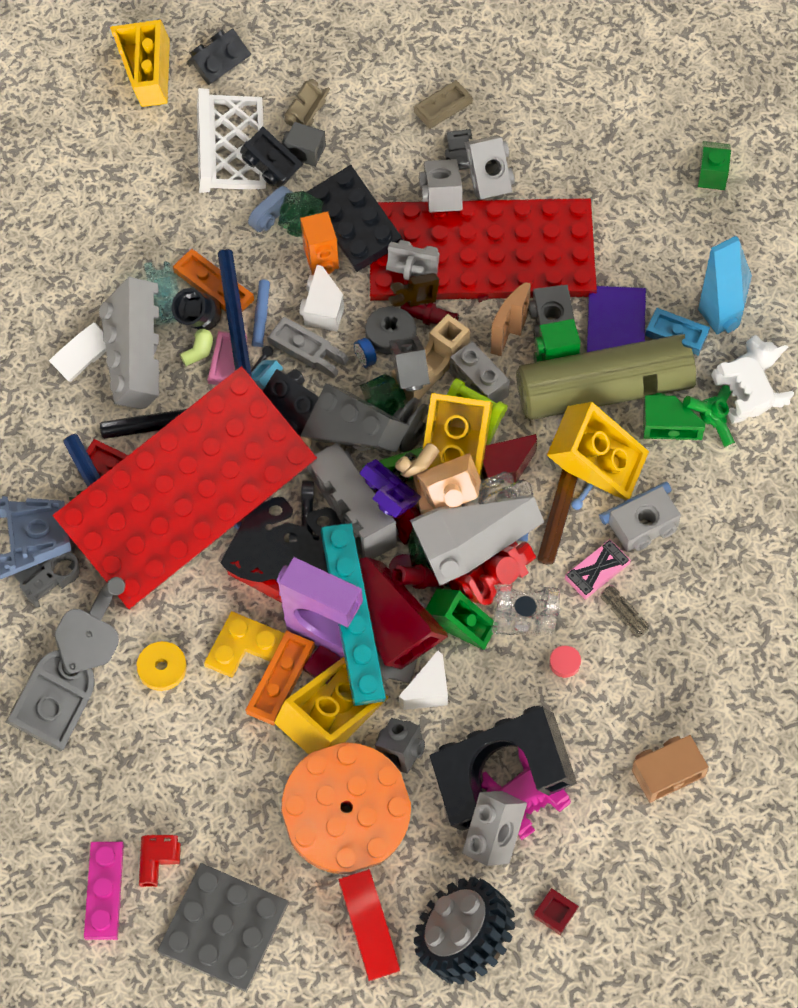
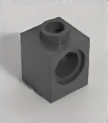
[282,122,326,167]

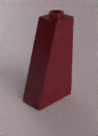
[359,557,448,669]

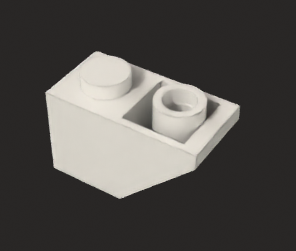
[300,265,344,332]

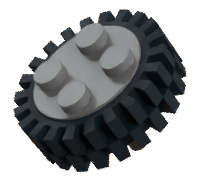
[414,877,515,985]

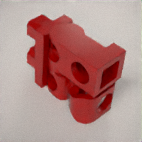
[447,541,536,605]

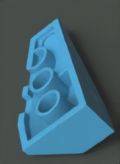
[698,236,752,335]

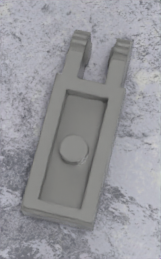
[267,317,348,379]

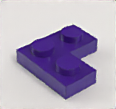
[359,459,421,518]

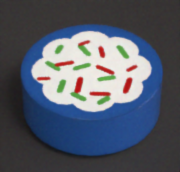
[354,338,377,368]

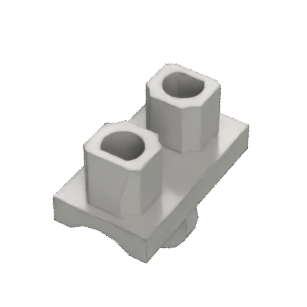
[386,240,440,281]

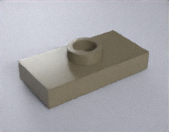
[413,80,473,129]

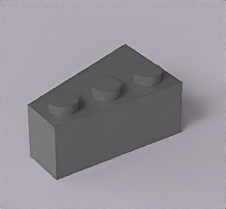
[301,383,409,452]

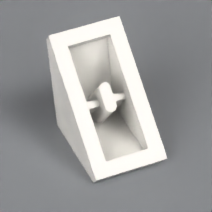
[399,651,448,710]

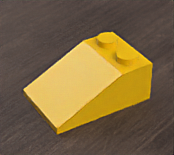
[418,393,493,482]
[547,402,649,500]
[274,657,389,754]

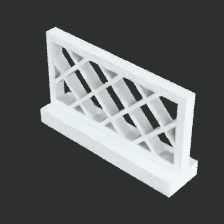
[197,88,266,193]

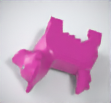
[481,747,571,840]

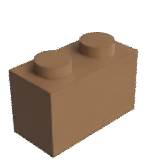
[632,735,709,803]

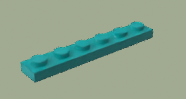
[320,523,386,706]

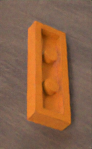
[173,249,254,312]
[245,630,315,726]

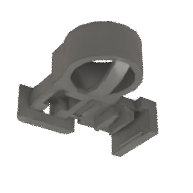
[445,129,497,173]
[12,552,80,608]

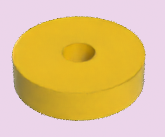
[136,641,187,691]

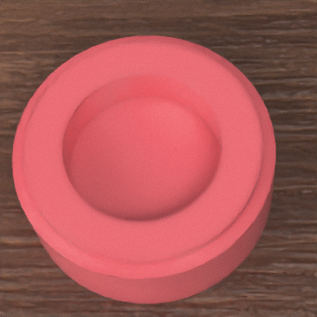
[550,645,581,678]

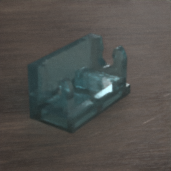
[144,261,179,326]

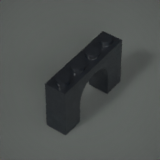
[429,706,577,831]

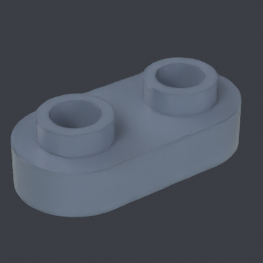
[248,186,295,232]

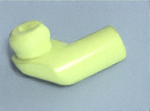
[180,329,213,367]

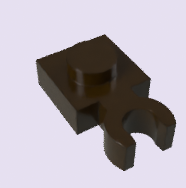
[388,273,440,307]

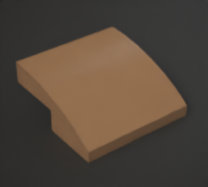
[491,282,531,356]

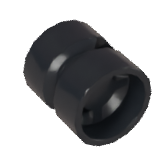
[171,288,222,330]

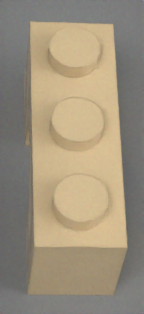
[392,314,470,401]

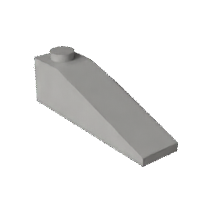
[410,494,544,585]

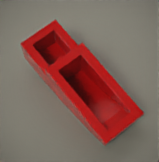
[338,869,400,981]

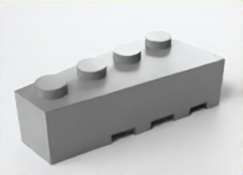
[99,277,159,409]
[307,443,399,559]

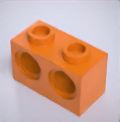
[300,211,339,275]

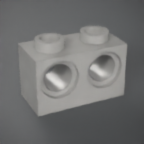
[450,341,510,403]

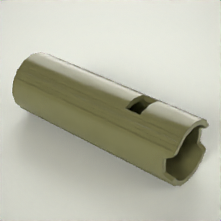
[516,334,696,420]

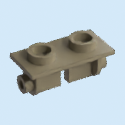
[284,79,330,127]

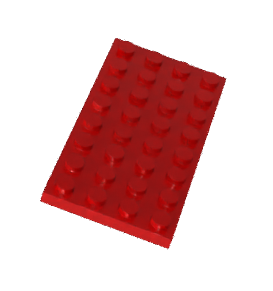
[370,198,597,301]
[52,366,317,610]

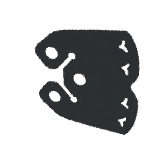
[220,497,342,582]

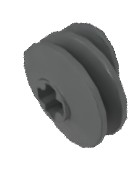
[365,306,417,354]
[393,397,428,452]

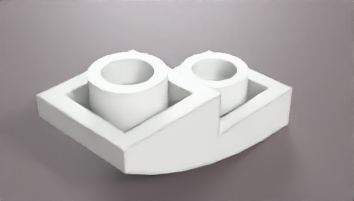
[49,322,106,382]

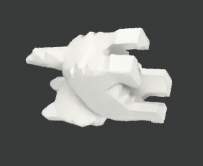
[711,335,794,424]

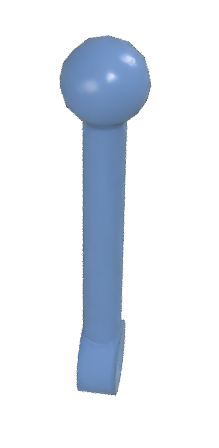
[571,483,594,510]

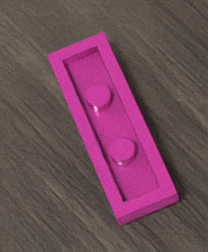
[84,842,124,940]

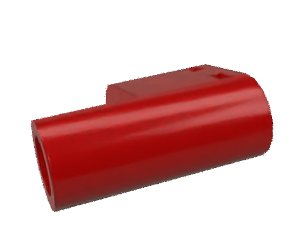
[139,835,181,887]

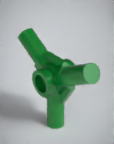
[683,385,735,448]

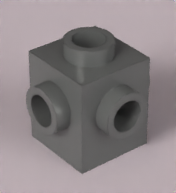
[375,718,425,774]

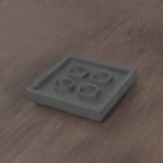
[157,863,289,993]

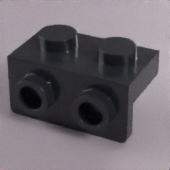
[186,28,252,85]
[240,126,303,187]

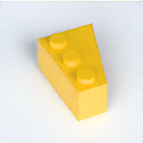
[110,19,170,107]

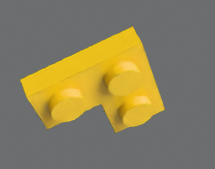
[204,611,285,678]

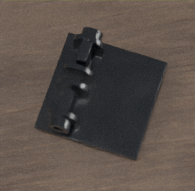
[263,369,319,438]

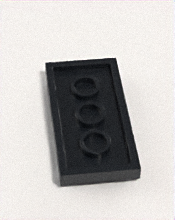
[304,165,403,272]

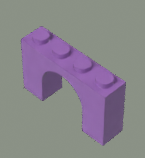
[277,557,363,658]

